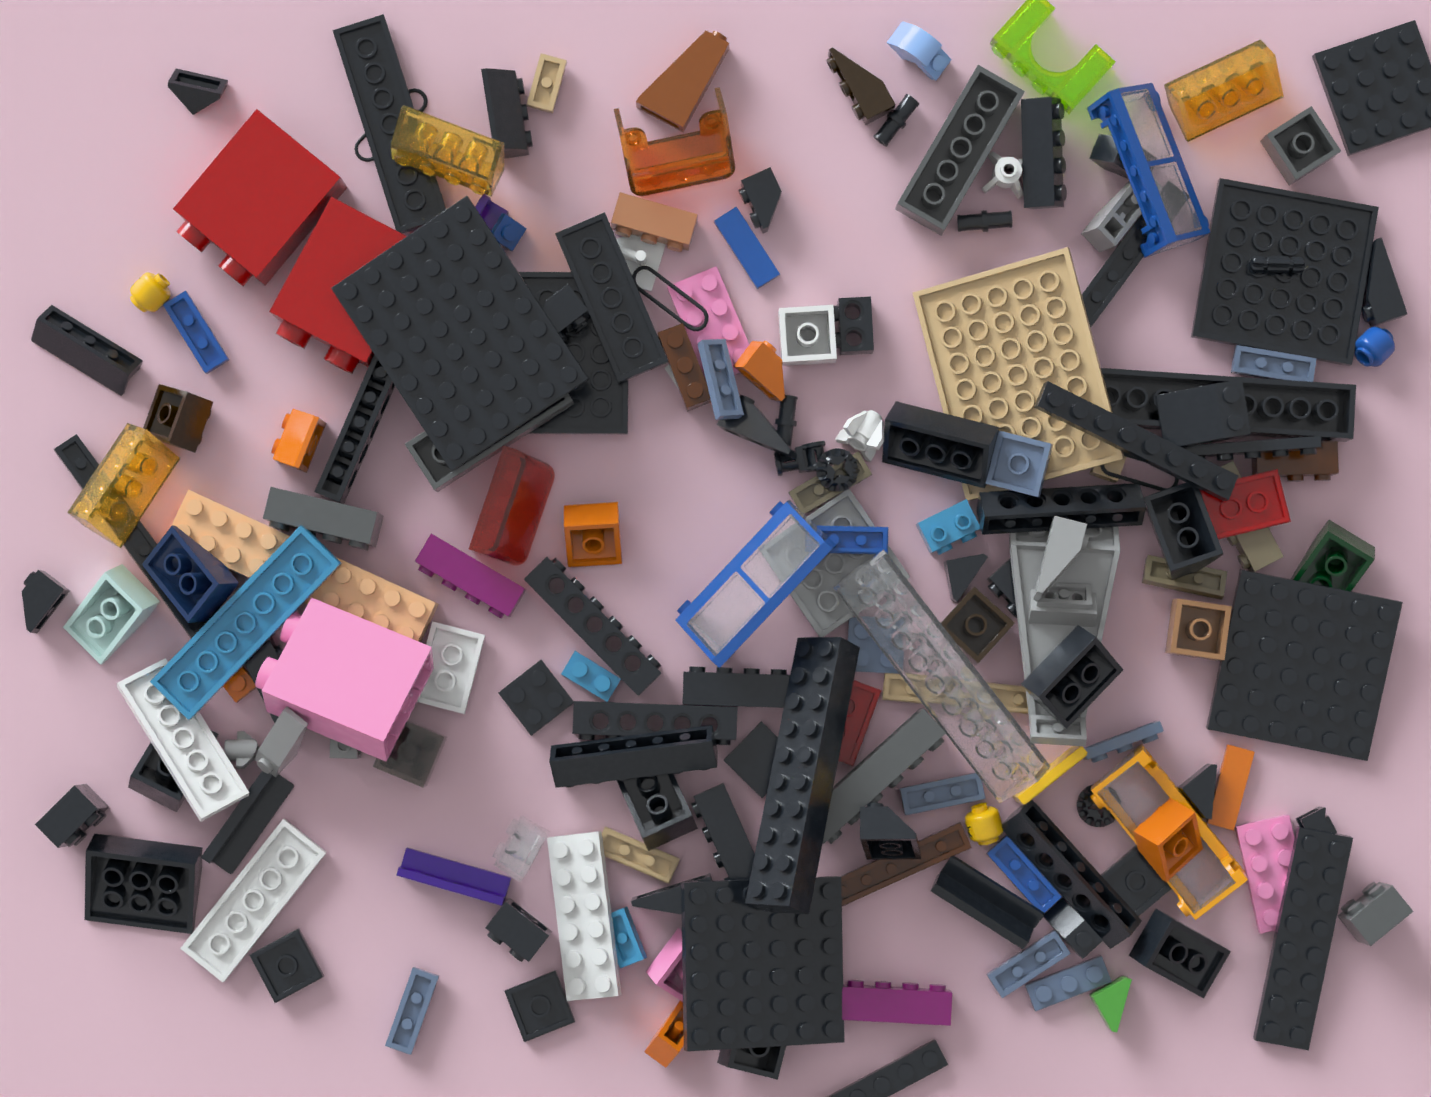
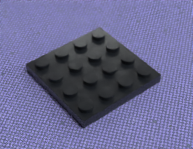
[1312,20,1431,156]

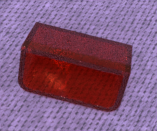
[469,445,555,566]

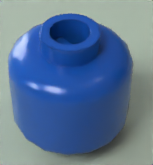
[1354,327,1395,367]

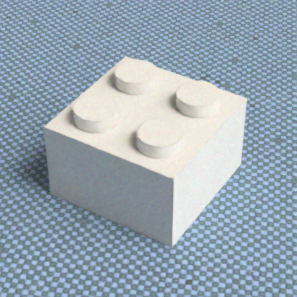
[778,305,837,366]

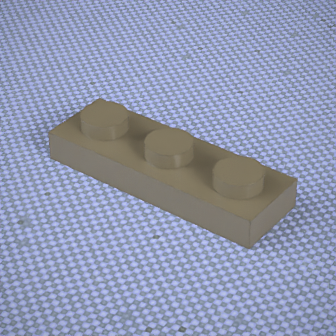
[788,451,872,515]
[1142,555,1228,600]

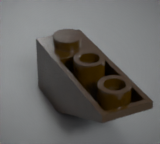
[826,47,896,125]

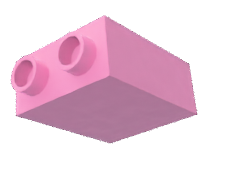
[255,598,434,762]

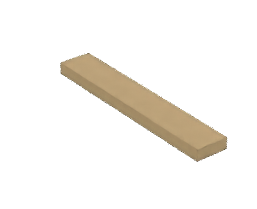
[882,673,1028,714]

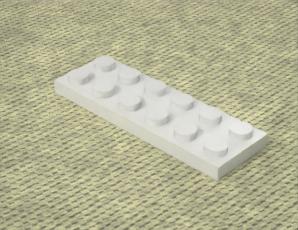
[117,658,249,822]
[180,819,327,982]
[547,831,622,1001]

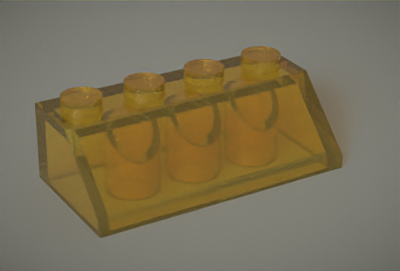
[1164,39,1284,142]
[391,105,504,197]
[67,423,180,548]

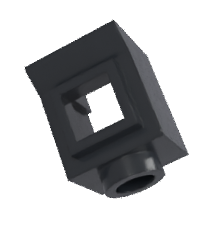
[1295,806,1337,833]

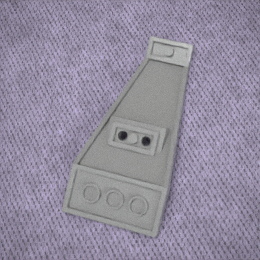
[1009,527,1120,746]

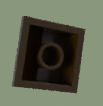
[141,384,213,453]

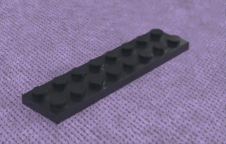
[332,14,446,233]
[1253,826,1353,1051]

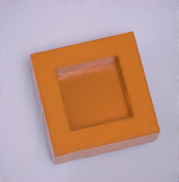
[223,666,256,703]

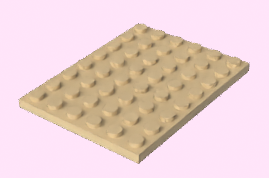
[913,247,1125,501]

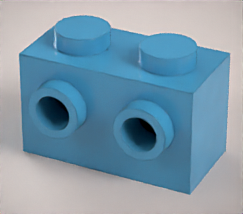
[916,499,980,555]

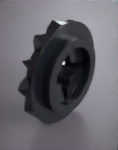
[816,448,860,492]
[1077,784,1121,827]

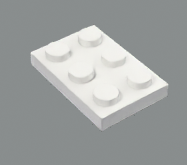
[417,621,486,714]

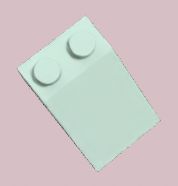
[63,564,160,665]

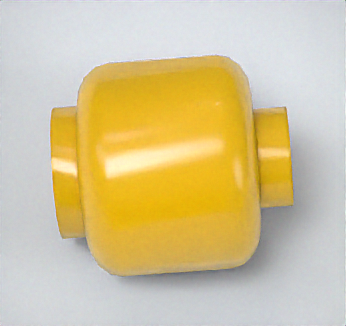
[130,272,171,312]
[965,803,1003,845]

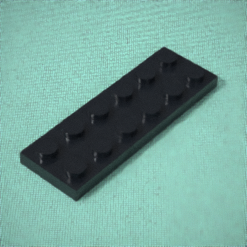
[555,212,668,383]

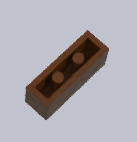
[658,323,711,412]
[1251,441,1339,482]

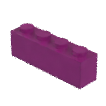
[415,533,527,619]
[842,980,952,1026]

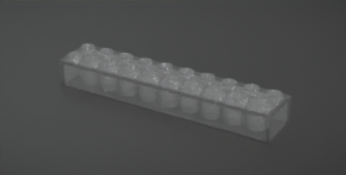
[833,549,1051,804]

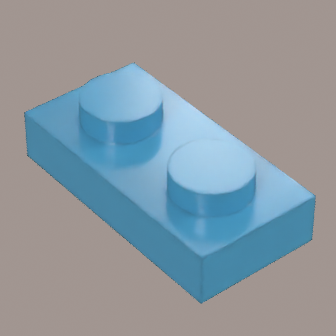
[561,651,621,702]
[611,907,647,968]

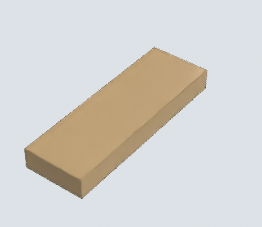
[602,826,680,884]

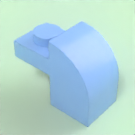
[887,21,952,81]

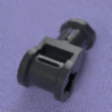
[774,441,830,476]

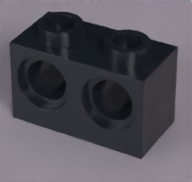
[833,296,874,355]

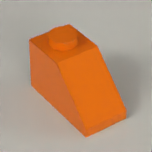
[733,341,785,401]
[644,1000,684,1068]

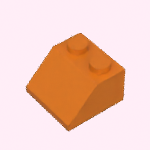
[271,409,327,473]
[564,502,622,567]
[1134,798,1203,882]

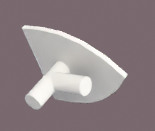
[617,235,666,292]

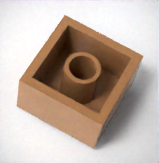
[1165,598,1232,661]

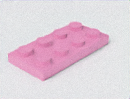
[667,266,749,383]
[1235,815,1295,934]

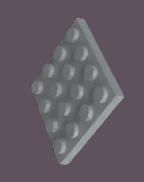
[759,489,910,637]

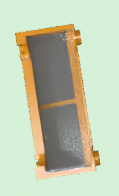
[1090,744,1248,920]

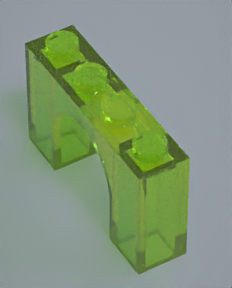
[990,0,1116,115]

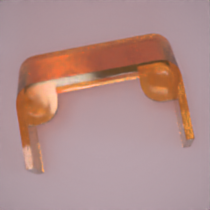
[614,87,735,196]

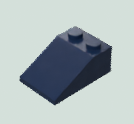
[142,526,239,623]

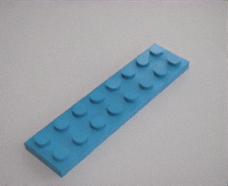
[150,525,342,720]

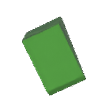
[1089,975,1132,1032]

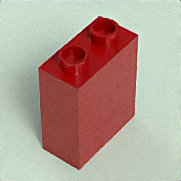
[173,109,347,287]
[269,197,407,374]

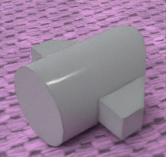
[224,731,259,769]

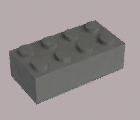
[263,487,384,551]

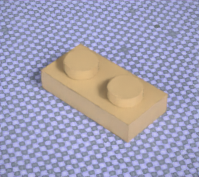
[526,53,567,114]

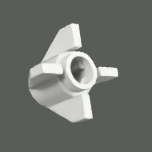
[982,151,1024,199]
[835,410,884,462]

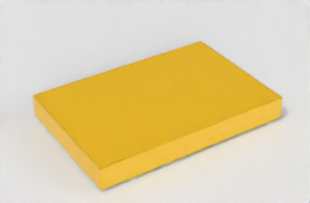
[1011,746,1087,805]

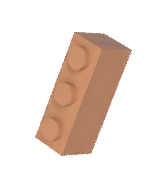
[611,192,698,252]

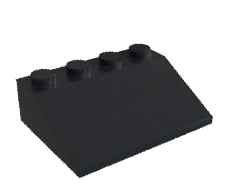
[84,833,203,934]

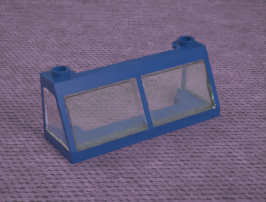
[1087,83,1211,258]
[675,500,836,668]

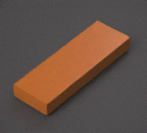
[1206,744,1255,831]

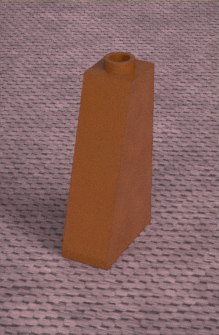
[636,30,729,133]

